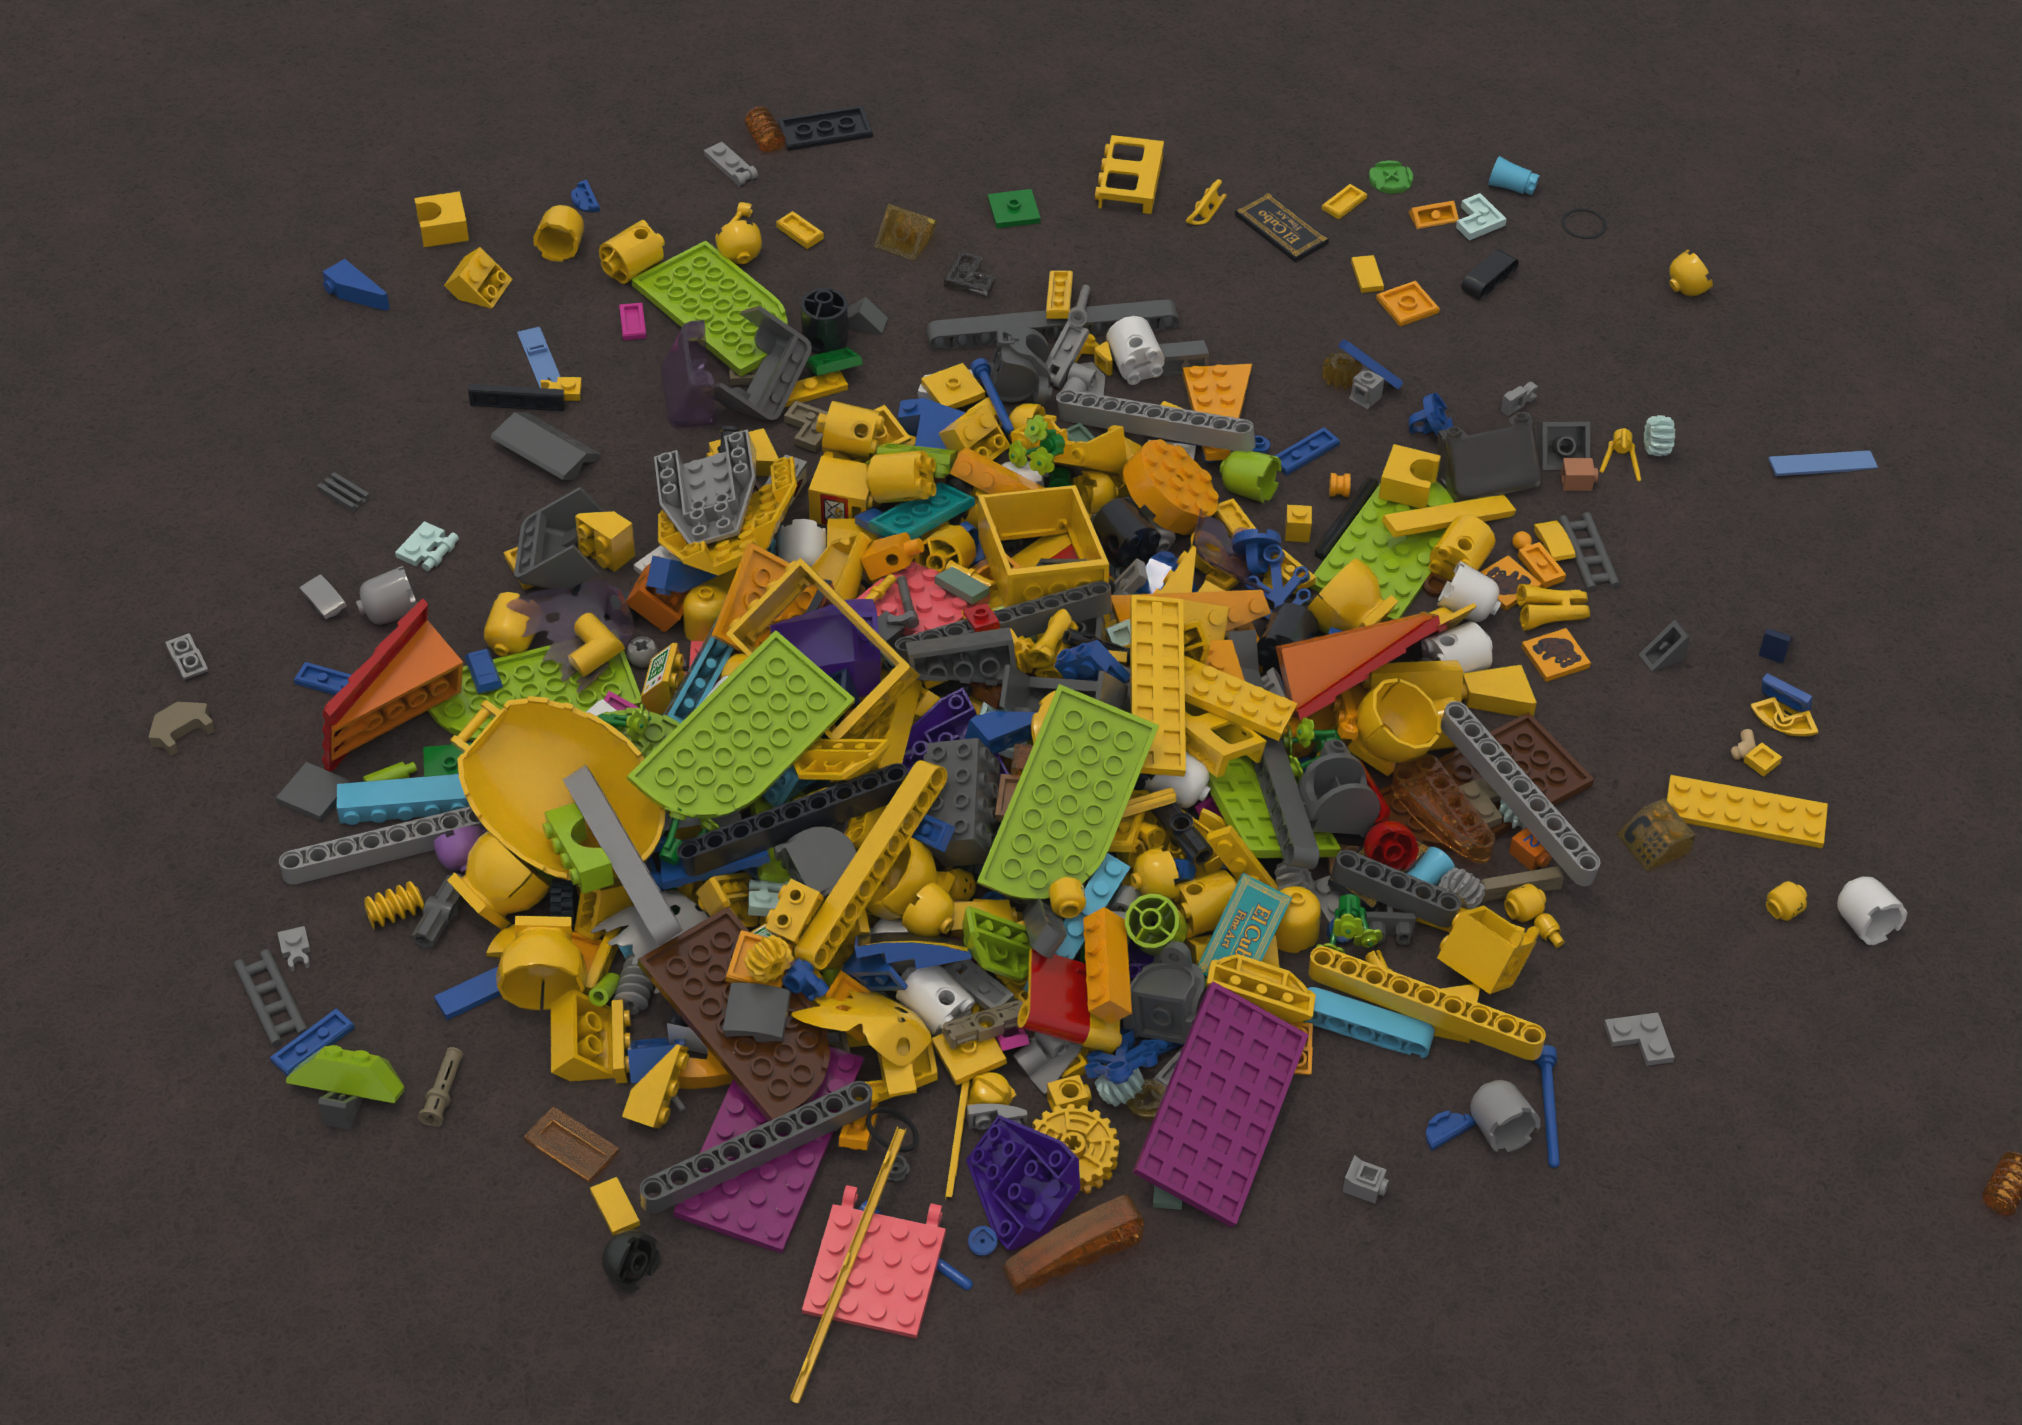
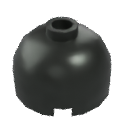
[602,1230,660,1291]

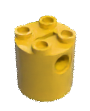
[599,220,665,284]
[816,401,885,459]
[865,451,936,503]
[1428,515,1496,581]
[915,525,977,573]
[1171,870,1238,939]

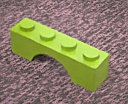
[542,803,614,894]

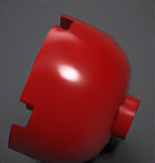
[1363,821,1419,870]

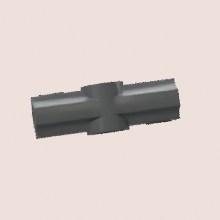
[412,873,463,949]

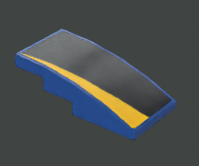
[855,932,972,969]

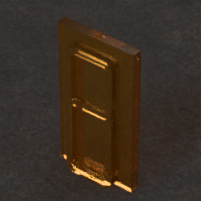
[524,1106,619,1183]

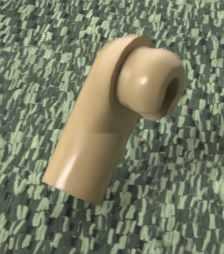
[1731,729,1756,760]

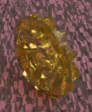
[1126,1079,1166,1120]

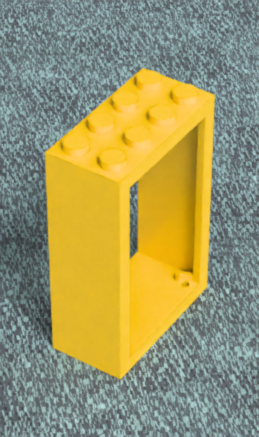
[978,485,1109,608]
[726,558,920,739]

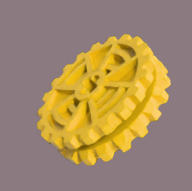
[1032,1104,1119,1195]

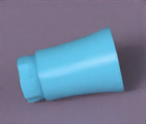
[1488,156,1540,195]
[1407,847,1455,886]

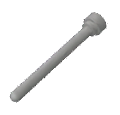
[1068,285,1090,327]

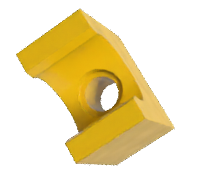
[415,191,469,247]
[1379,444,1441,509]

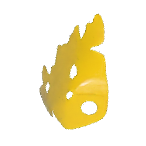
[791,990,931,1067]

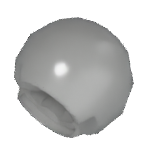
[626,636,658,668]

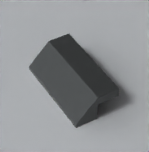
[490,412,600,480]

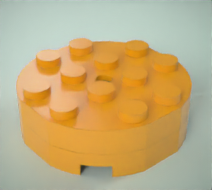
[1123,439,1219,535]

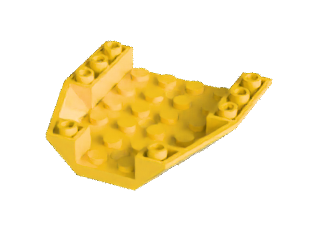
[658,456,797,576]

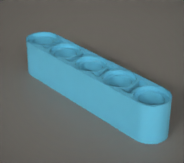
[1303,987,1435,1058]

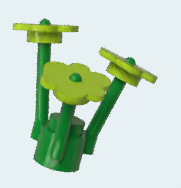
[659,807,720,865]

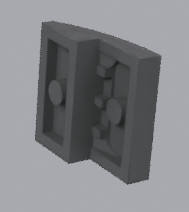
[723,983,791,1042]

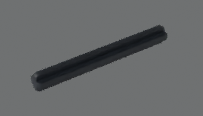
[1314,477,1378,560]

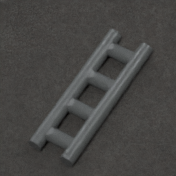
[1558,512,1620,591]
[233,949,308,1047]

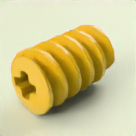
[364,881,425,930]

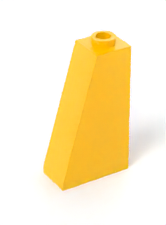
[1362,660,1463,702]

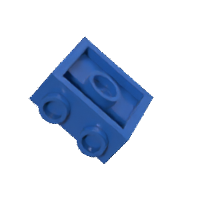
[1054,640,1130,683]

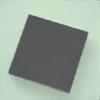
[276,762,351,821]

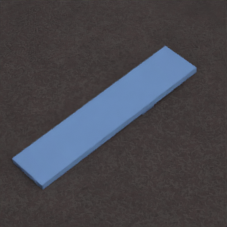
[517,327,560,388]
[1768,451,1878,476]

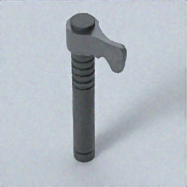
[887,576,919,628]

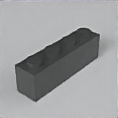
[906,627,1017,686]

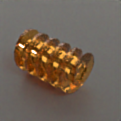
[745,106,785,153]
[1982,1151,2022,1216]

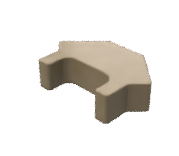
[148,702,215,756]

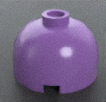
[433,826,486,874]

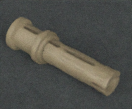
[418,1047,463,1127]

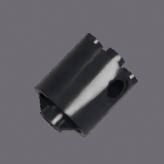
[801,288,849,354]
[1093,498,1161,568]
[1257,603,1319,675]

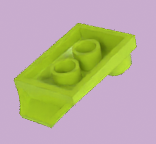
[865,443,957,478]

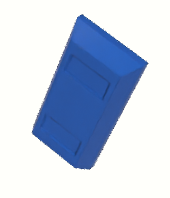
[464,649,503,694]

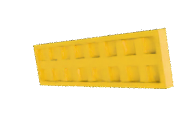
[1130,595,1186,777]

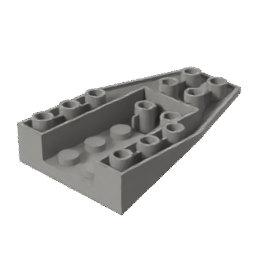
[654,429,756,544]

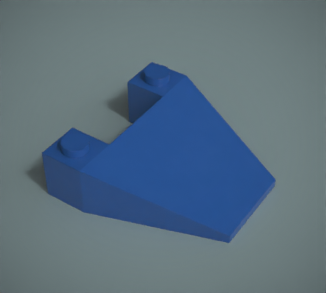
[898,398,965,476]

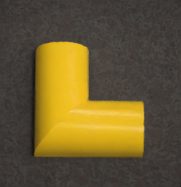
[568,613,625,677]

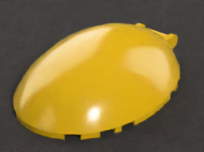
[450,696,665,880]

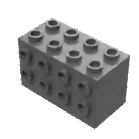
[922,738,1000,867]

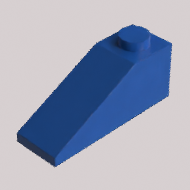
[322,259,390,311]
[646,556,718,596]
[964,711,1037,755]
[838,950,908,991]

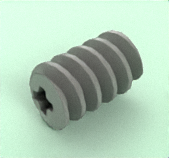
[613,954,654,1015]

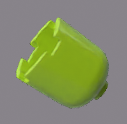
[1220,451,1282,503]

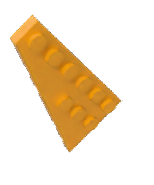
[1182,364,1252,461]
[1111,590,1271,631]

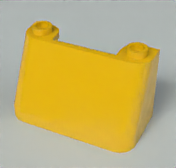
[1011,415,1127,474]

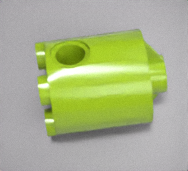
[1125,893,1188,956]

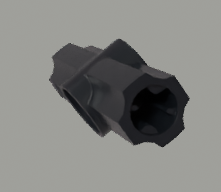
[1151,803,1213,866]

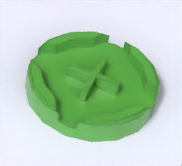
[1369,160,1413,194]

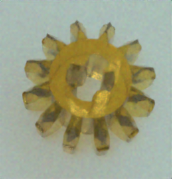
[1322,351,1362,390]

